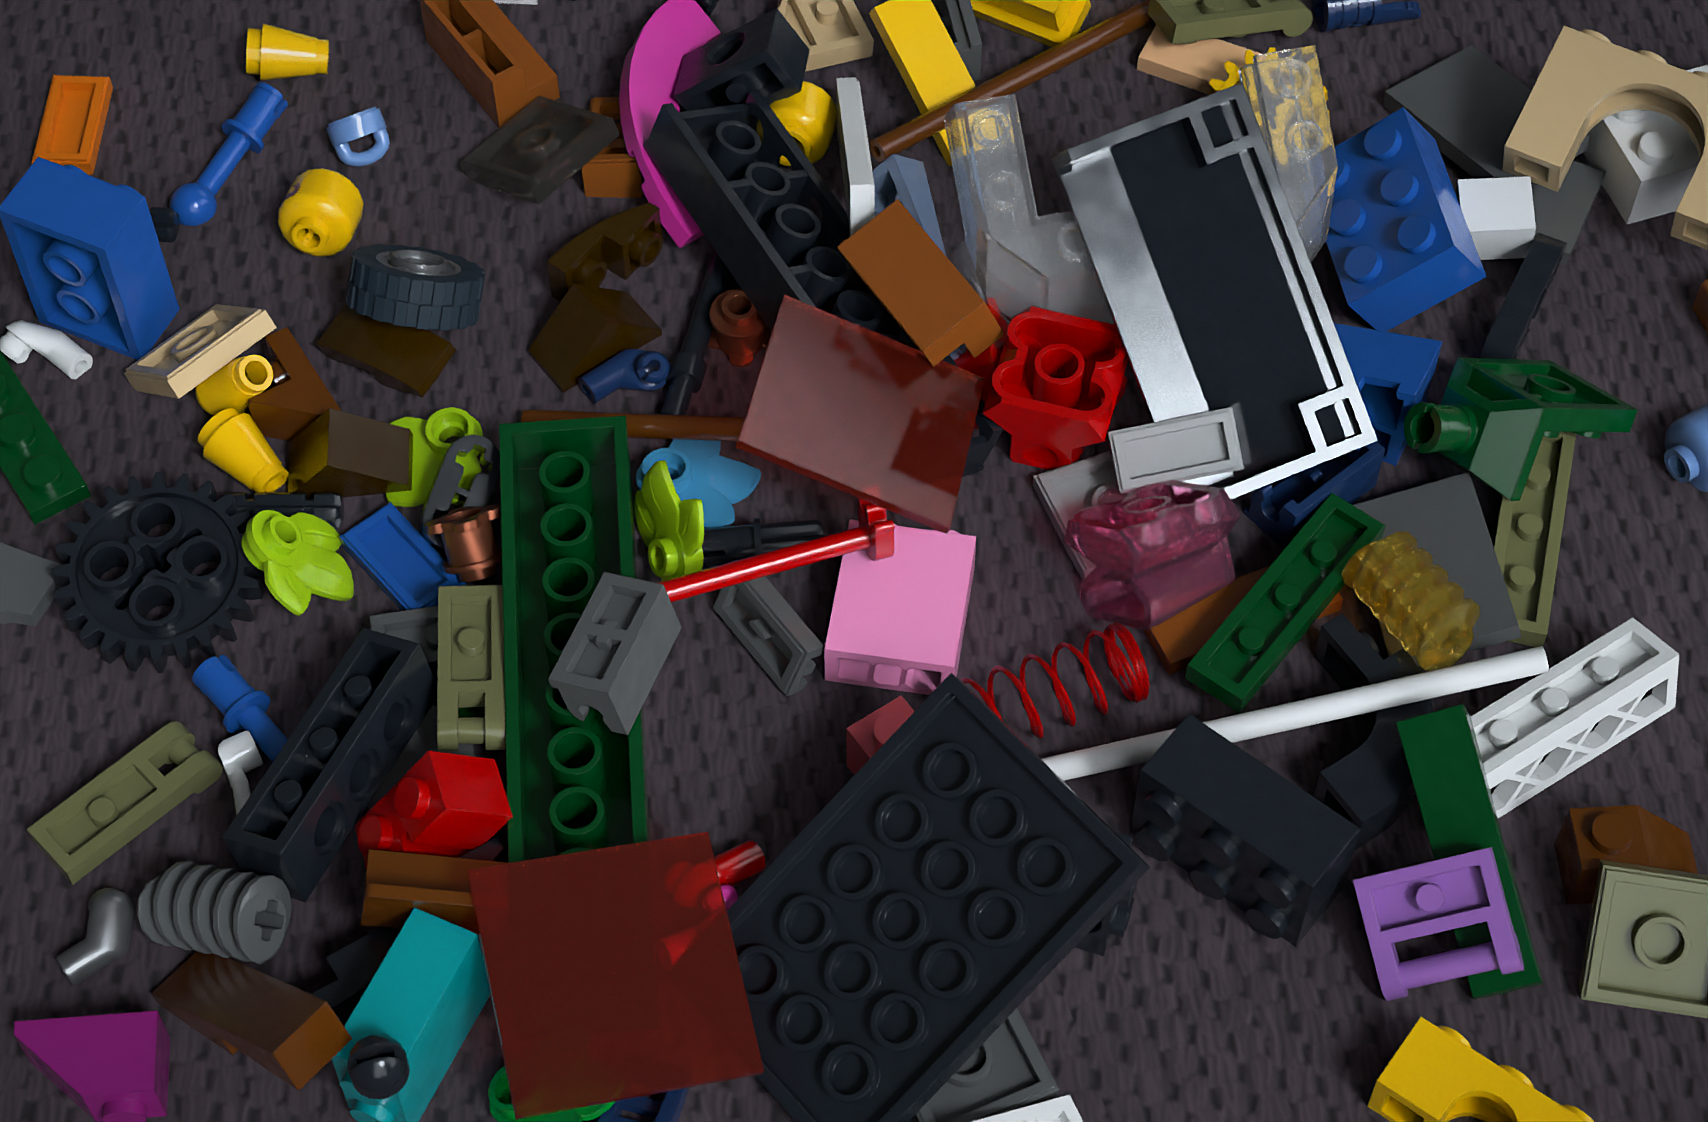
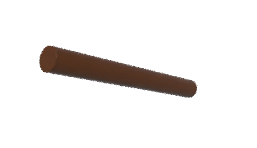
[521,409,768,443]

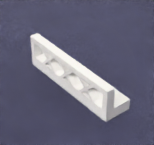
[1471,618,1679,818]

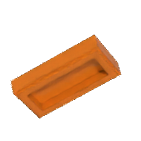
[32,75,113,175]

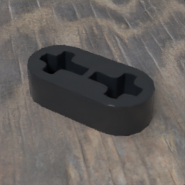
[418,435,500,552]

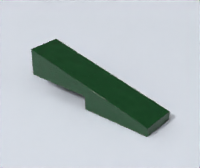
[1396,704,1544,999]

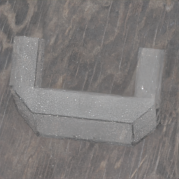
[944,45,1338,326]

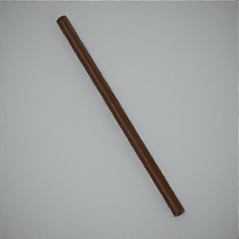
[869,0,1153,162]

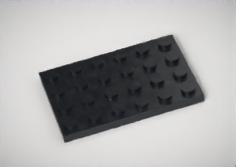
[666,673,1150,1122]

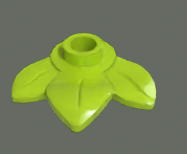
[386,407,483,507]
[634,460,704,581]
[242,510,354,616]

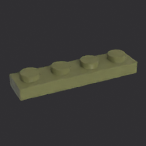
[1492,432,1576,647]

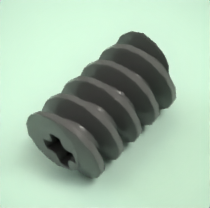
[137,861,292,965]

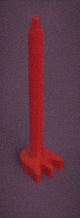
[657,488,895,603]

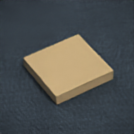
[123,304,277,399]

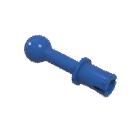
[169,82,288,226]
[192,655,288,762]

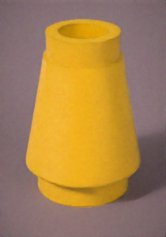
[246,23,329,81]
[195,355,273,415]
[198,408,289,492]

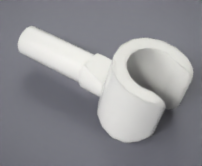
[218,730,263,815]

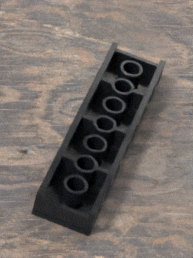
[643,91,1004,496]

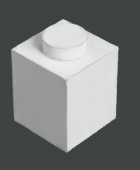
[1455,176,1536,260]

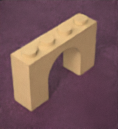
[1502,26,1708,250]

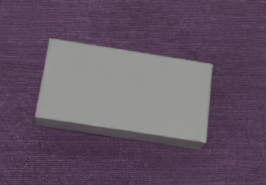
[1107,407,1244,494]

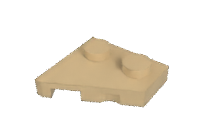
[777,0,874,72]

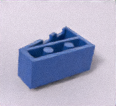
[1334,323,1443,466]

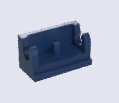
[1243,441,1385,550]

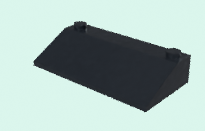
[1052,82,1378,511]

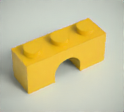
[1367,1017,1594,1122]

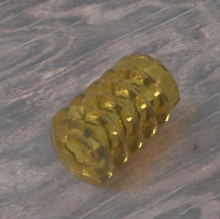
[1342,531,1480,672]

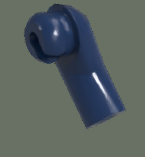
[578,349,670,404]

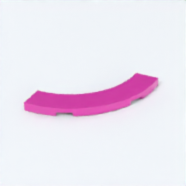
[619,0,721,248]

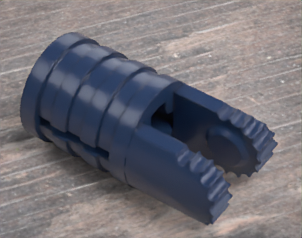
[1311,0,1421,32]

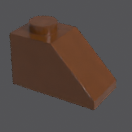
[1554,805,1698,905]

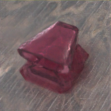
[1064,480,1241,630]

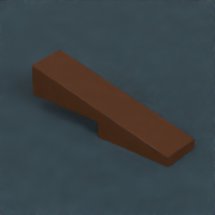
[151,952,352,1091]

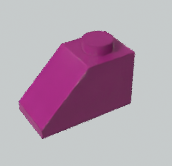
[14,1011,170,1122]

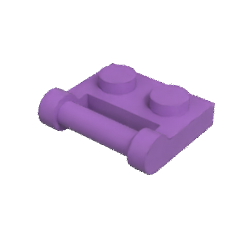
[1353,847,1524,1001]

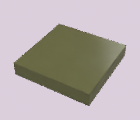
[1578,859,1708,1018]

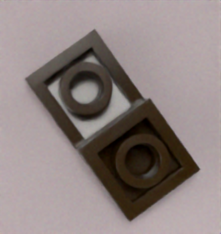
[547,203,663,302]
[316,303,456,398]

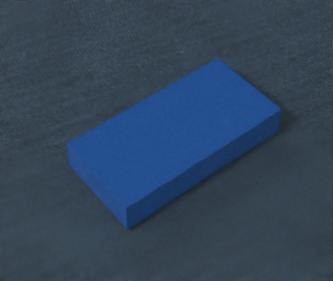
[339,502,467,611]

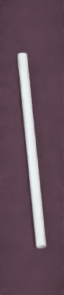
[1041,646,1549,781]

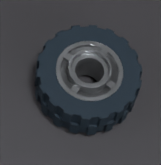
[345,244,485,330]

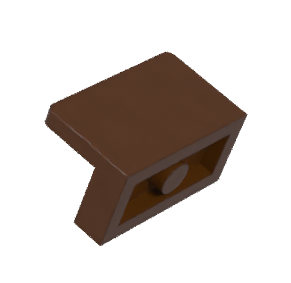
[361,850,509,938]

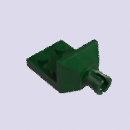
[1404,357,1638,501]

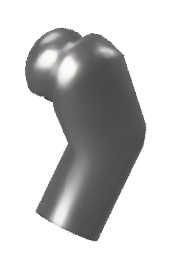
[55,888,135,986]

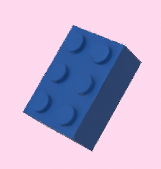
[1301,107,1487,332]
[0,157,180,360]

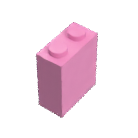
[824,519,976,695]

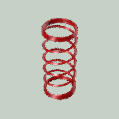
[961,621,1150,740]

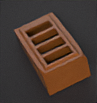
[581,97,644,198]

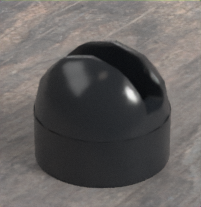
[347,1033,410,1099]

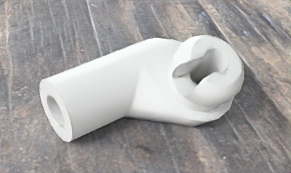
[0,320,93,380]

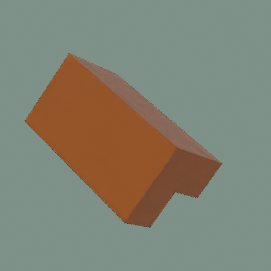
[419,0,560,128]
[837,199,1005,367]

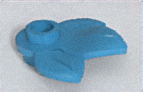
[636,439,761,528]

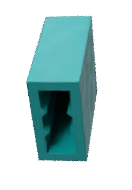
[332,907,491,1122]

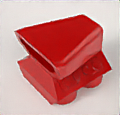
[982,306,1128,470]

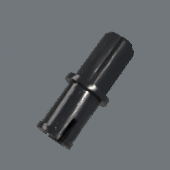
[702,517,825,568]

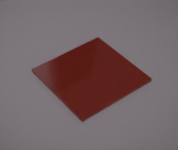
[735,295,985,534]
[467,832,764,1119]

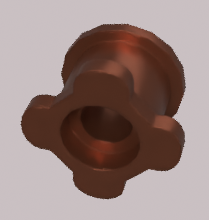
[708,288,777,368]
[425,504,502,582]

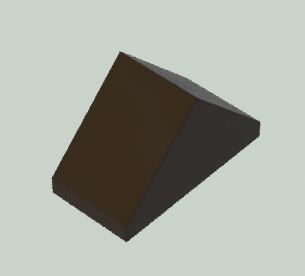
[528,283,662,393]
[288,408,413,498]

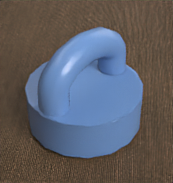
[325,106,390,167]

